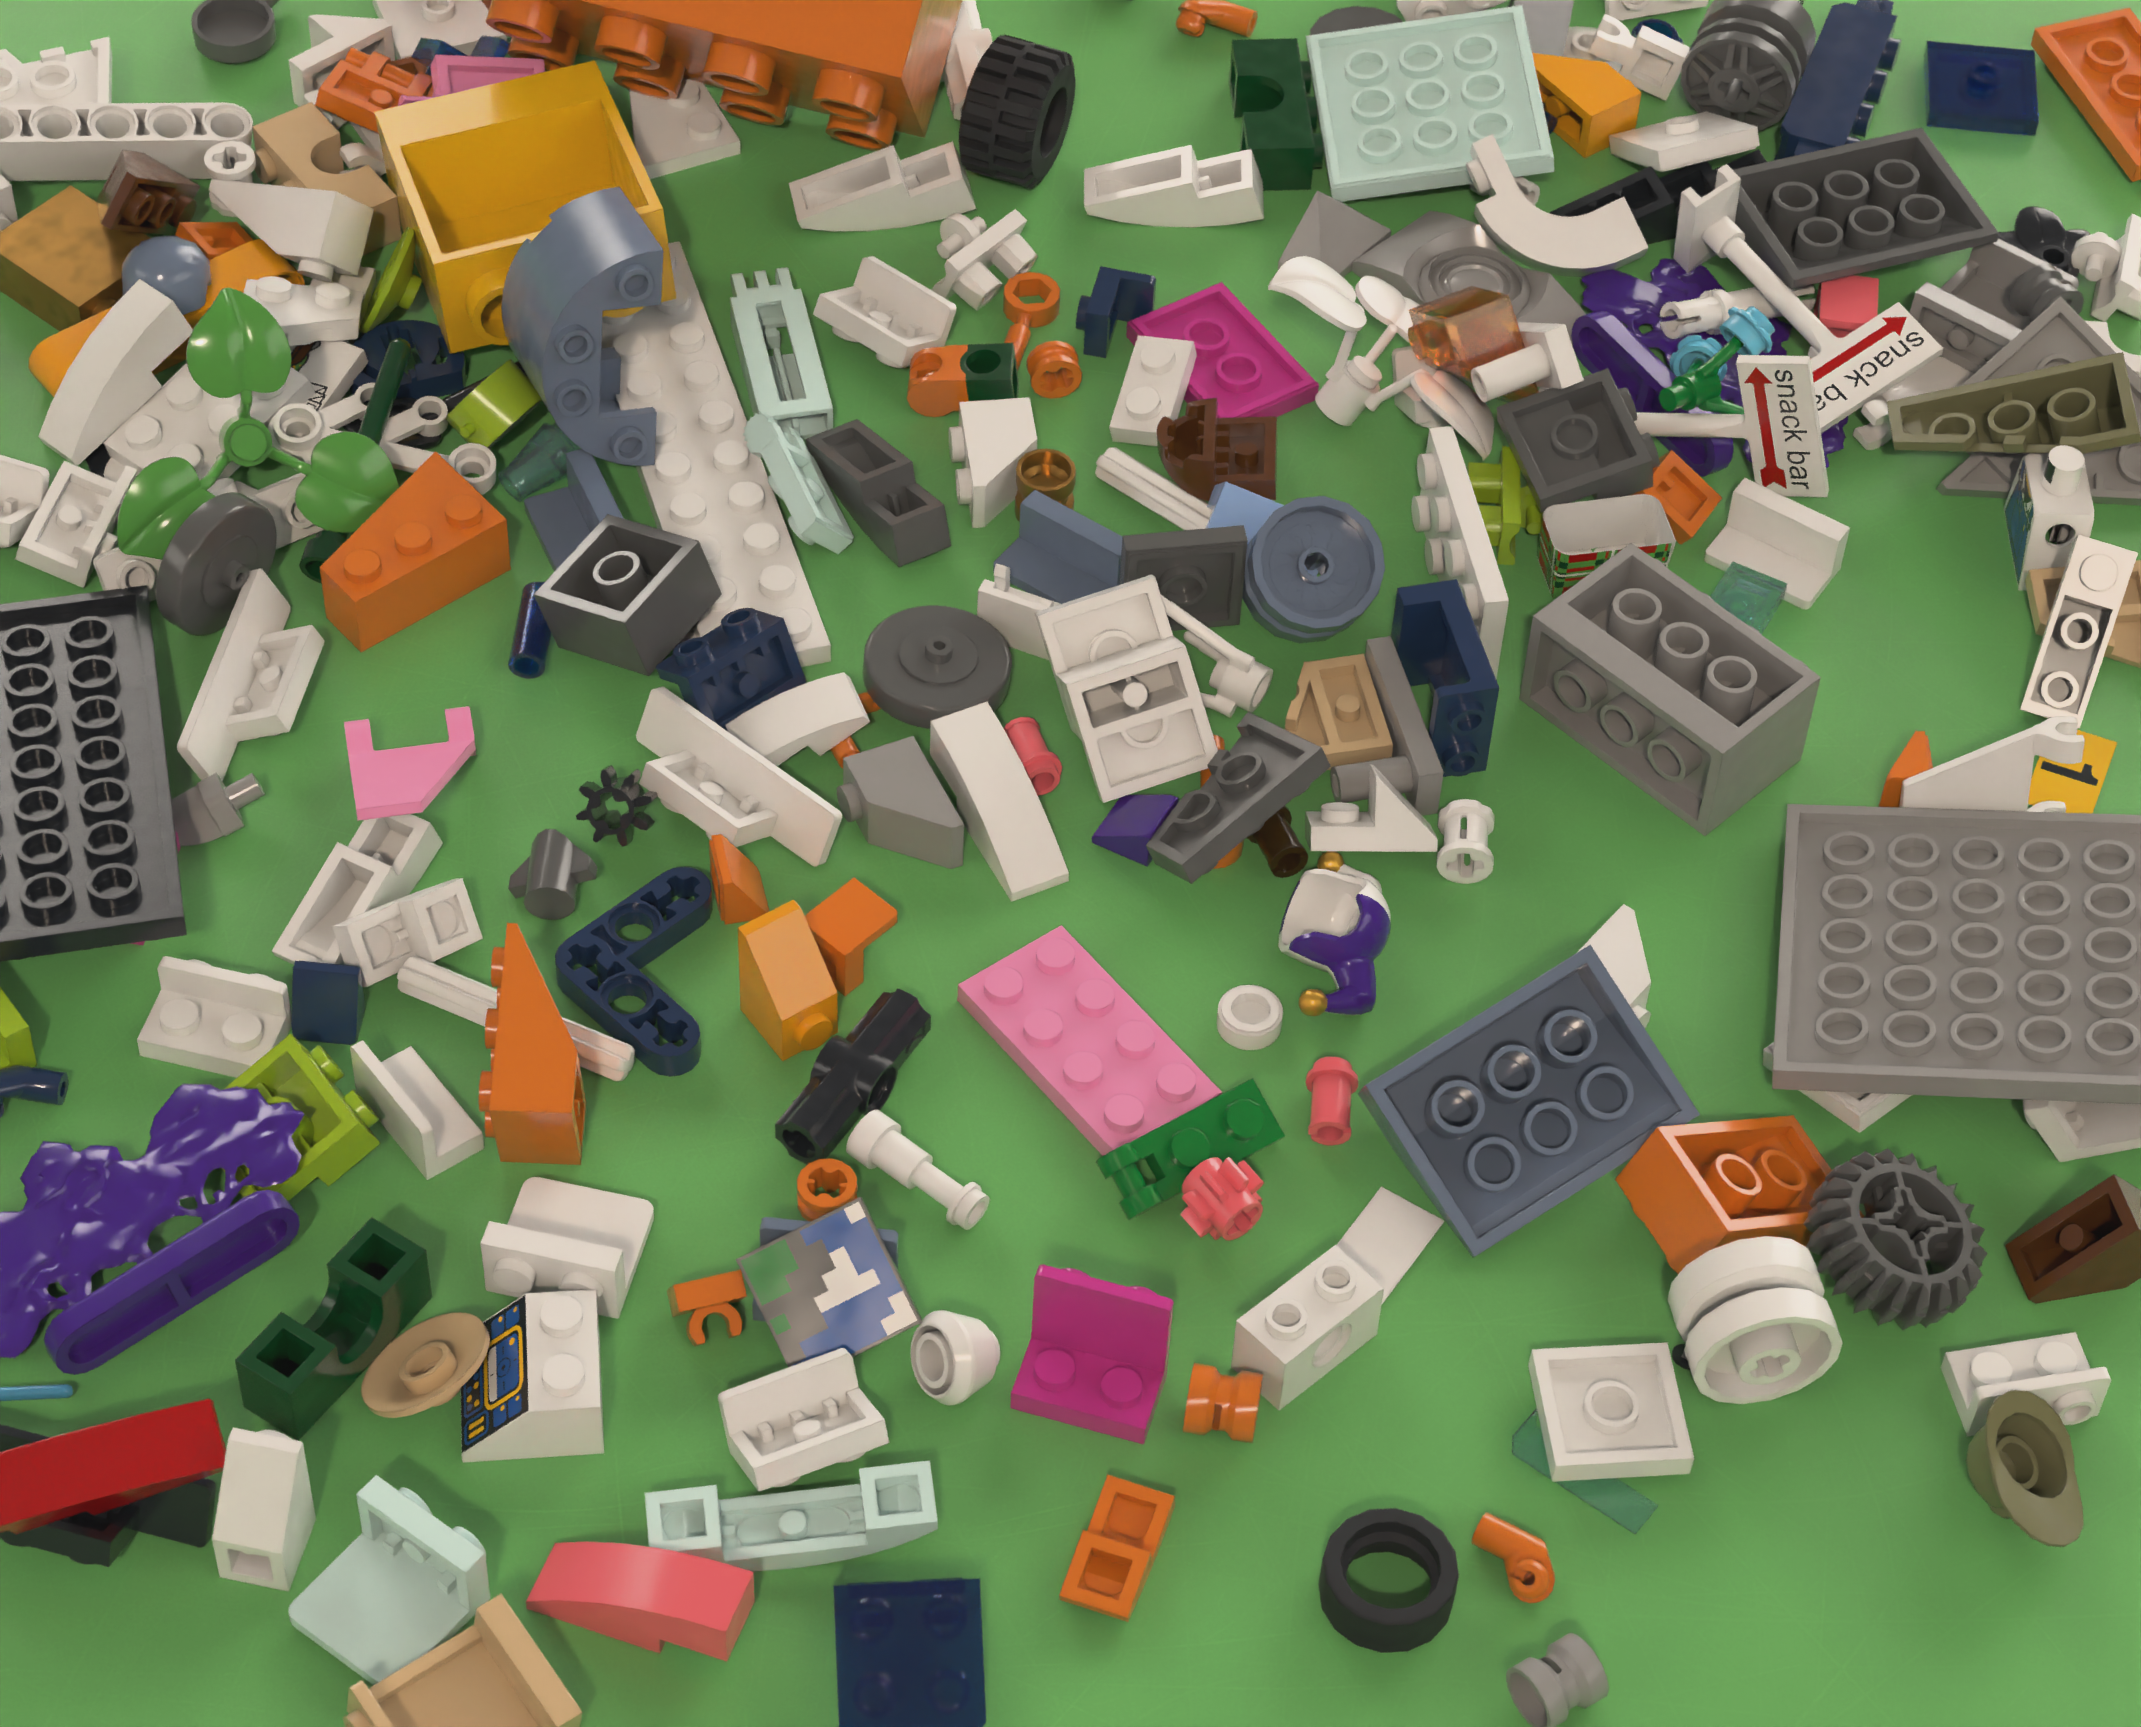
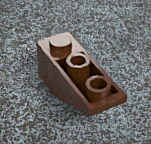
[97,150,200,236]

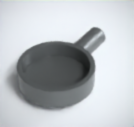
[191,0,279,63]

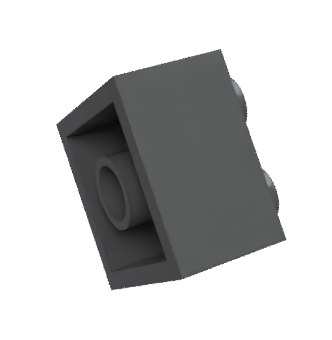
[533,514,722,676]

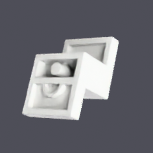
[1034,574,1218,803]

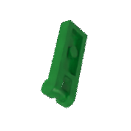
[1096,1078,1285,1221]

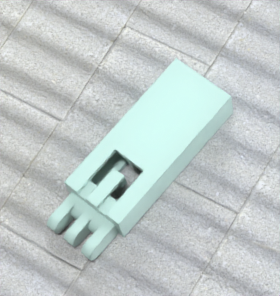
[730,267,833,439]

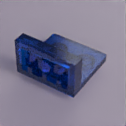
[832,1577,986,1727]

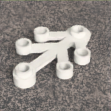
[268,383,496,495]

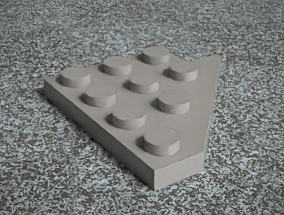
[1936,296,2141,506]

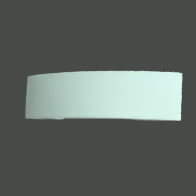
[645,1461,938,1571]

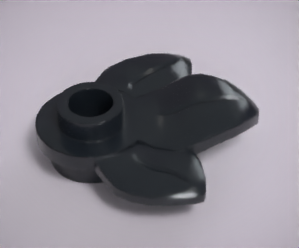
[1998,206,2091,278]

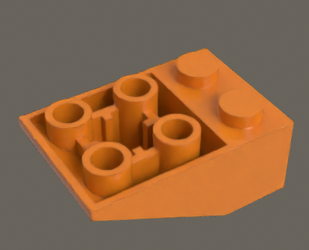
[479,923,586,1165]

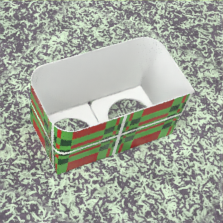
[1537,494,1676,599]

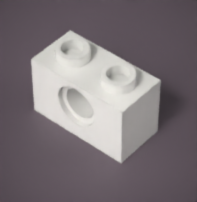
[1231,1245,1384,1411]

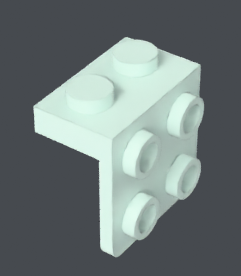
[288,1475,490,1685]

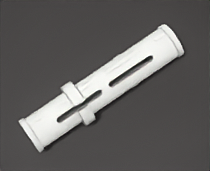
[1660,285,1815,339]

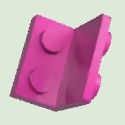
[1010,1264,1174,1445]

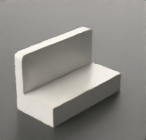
[1704,478,1850,610]
[350,1040,484,1180]

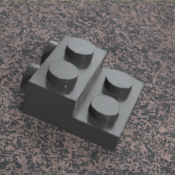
[1497,368,1660,513]

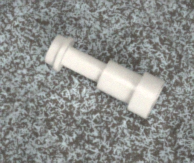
[846,1109,990,1230]

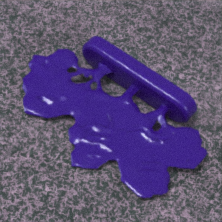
[1571,258,1848,477]
[0,1084,305,1375]

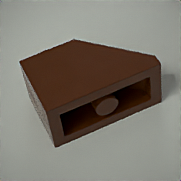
[2005,1174,2141,1304]

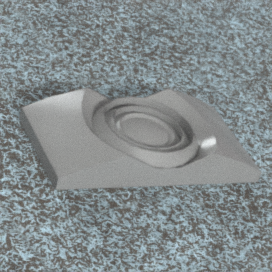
[1352,211,1586,365]

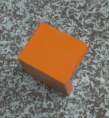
[804,877,898,996]

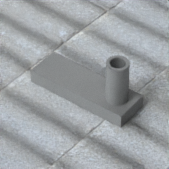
[1330,636,1444,816]

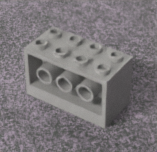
[1519,543,1821,836]

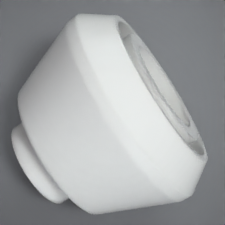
[910,1310,1000,1406]

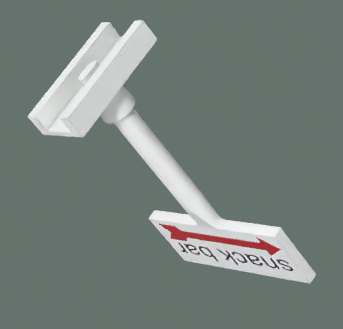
[1673,164,1943,433]
[1538,355,1829,497]

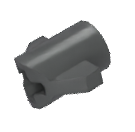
[508,829,597,920]

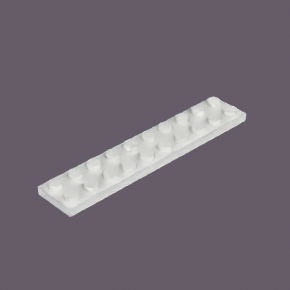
[601,241,831,667]

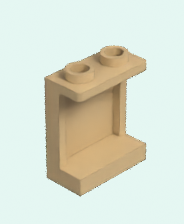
[343,1594,583,1727]

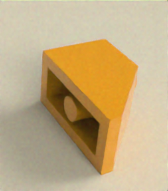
[1532,53,1642,158]
[738,899,838,1061]

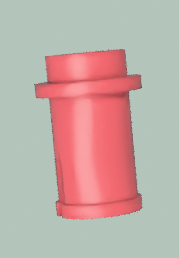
[1004,717,1062,796]
[1306,1057,1358,1146]

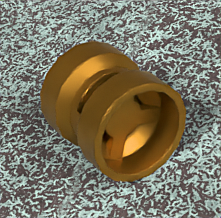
[1015,448,1076,522]

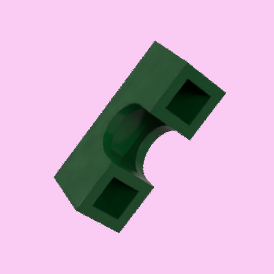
[1229,38,1323,191]
[235,1217,432,1441]

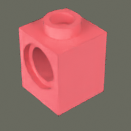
[1810,275,1879,359]

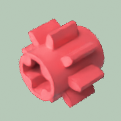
[1180,1157,1264,1241]

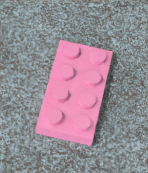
[957,925,1222,1156]

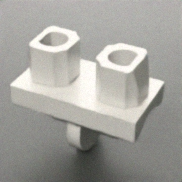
[932,209,1038,311]
[2071,214,2141,322]

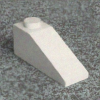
[209,179,374,281]

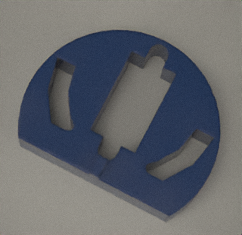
[350,320,466,405]

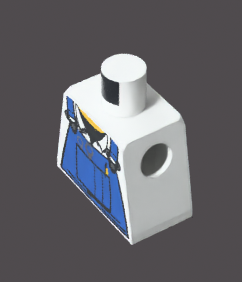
[2004,445,2094,591]

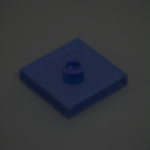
[1924,41,2039,136]

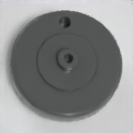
[156,492,277,636]
[862,605,1012,729]

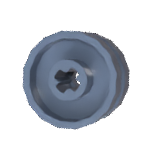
[1242,496,1385,643]

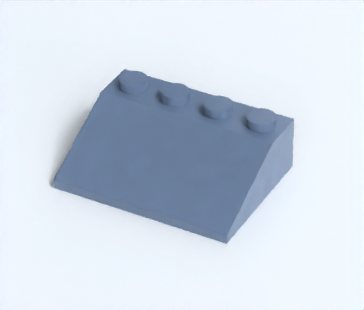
[1358,944,1700,1258]

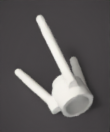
[1161,595,1273,718]

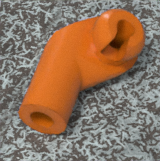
[1176,0,1258,37]
[1471,1512,1555,1603]

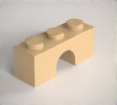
[252,102,402,256]

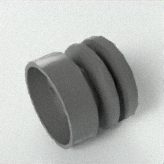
[1680,0,1816,131]

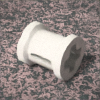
[204,141,256,217]
[1436,799,1495,884]

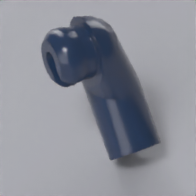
[0,1065,68,1117]

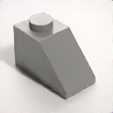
[837,736,964,869]

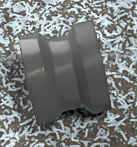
[2009,264,2084,323]

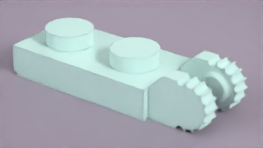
[743,412,854,554]

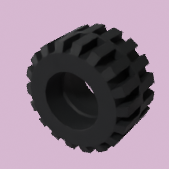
[959,34,1075,189]

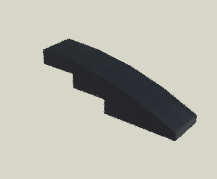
[1550,149,1767,245]

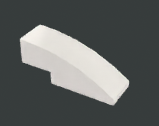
[789,141,976,231]
[1084,145,1264,228]
[38,279,193,466]
[930,702,1069,902]
[272,814,443,965]

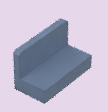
[524,449,624,572]
[993,489,1122,604]

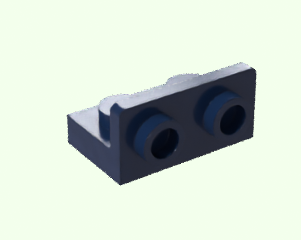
[656,608,807,731]

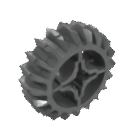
[1803,1148,1988,1330]

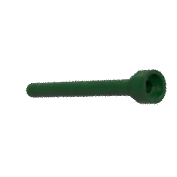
[299,338,411,584]

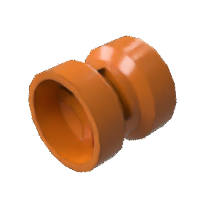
[1183,1363,1263,1443]

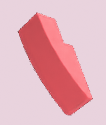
[526,1542,755,1662]

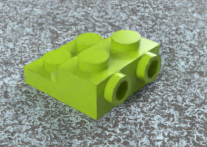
[222,1034,381,1201]

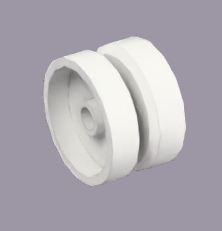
[1668,1236,1843,1404]

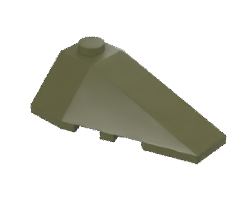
[1887,352,2141,454]

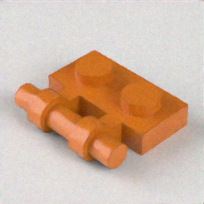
[315,47,433,134]

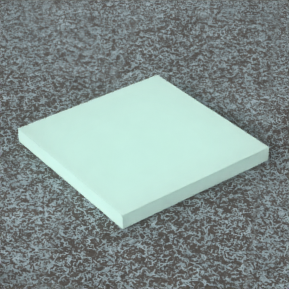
[1306,5,1554,202]

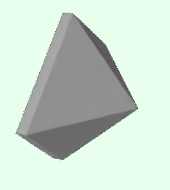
[1278,191,1391,278]

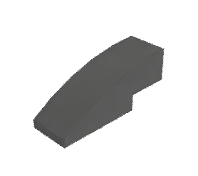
[805,419,951,567]

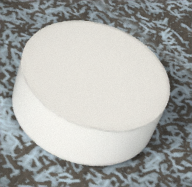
[1217,985,1283,1050]

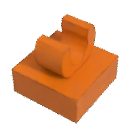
[666,1270,747,1346]

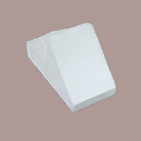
[289,14,395,107]
[1305,764,1438,852]

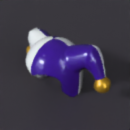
[1278,851,1391,1016]

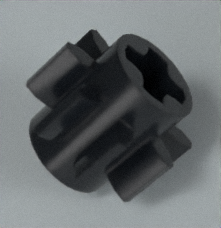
[576,765,658,847]

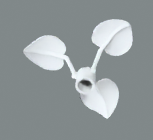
[1268,256,1494,461]

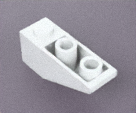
[2020,535,2138,728]

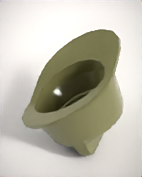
[1966,1390,2084,1547]

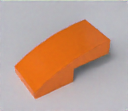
[1059,1475,1175,1622]

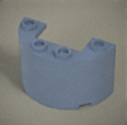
[502,187,663,466]

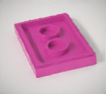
[1126,282,1319,418]

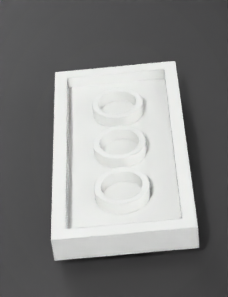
[1411,426,1509,679]

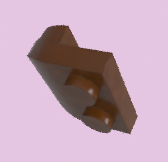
[1156,398,1277,501]

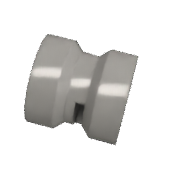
[1506,1633,1609,1727]

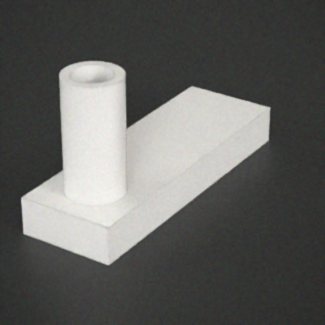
[1471,321,1584,402]

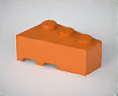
[320,451,511,653]

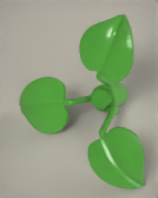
[117,288,399,560]

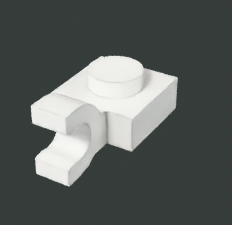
[1588,14,1690,101]

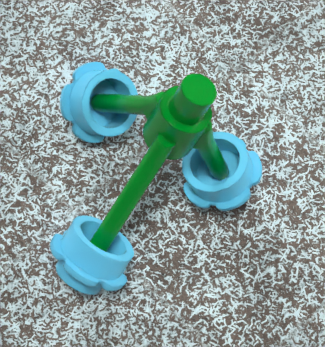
[1659,306,1775,414]

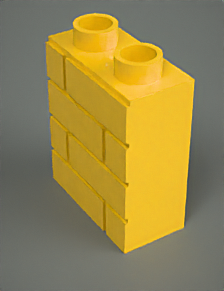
[374,60,677,354]

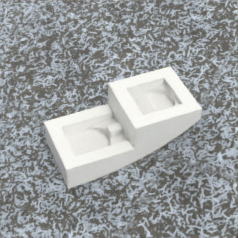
[725,672,870,766]
[332,878,483,987]

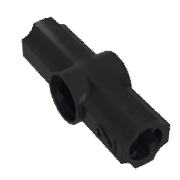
[775,989,931,1164]

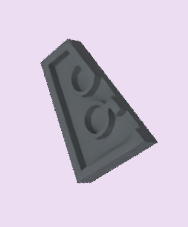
[1146,712,1331,884]

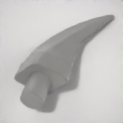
[172,773,265,846]

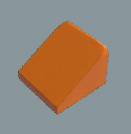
[1879,731,1933,807]
[709,834,769,925]

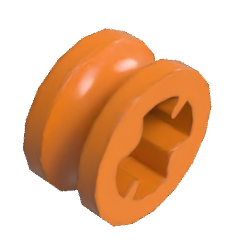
[1026,341,1082,399]
[797,1158,857,1221]

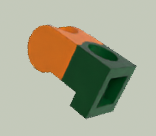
[907,343,1019,417]

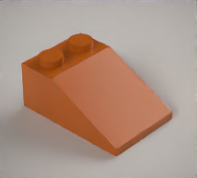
[1615,1115,1864,1274]

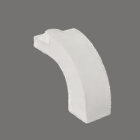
[1466,134,1649,277]

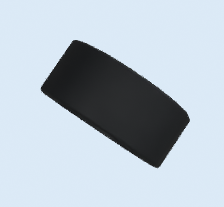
[1319,1508,1459,1653]

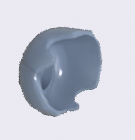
[122,236,211,315]

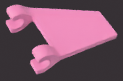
[344,706,476,821]

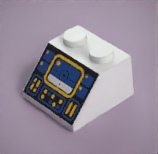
[461,1289,604,1463]

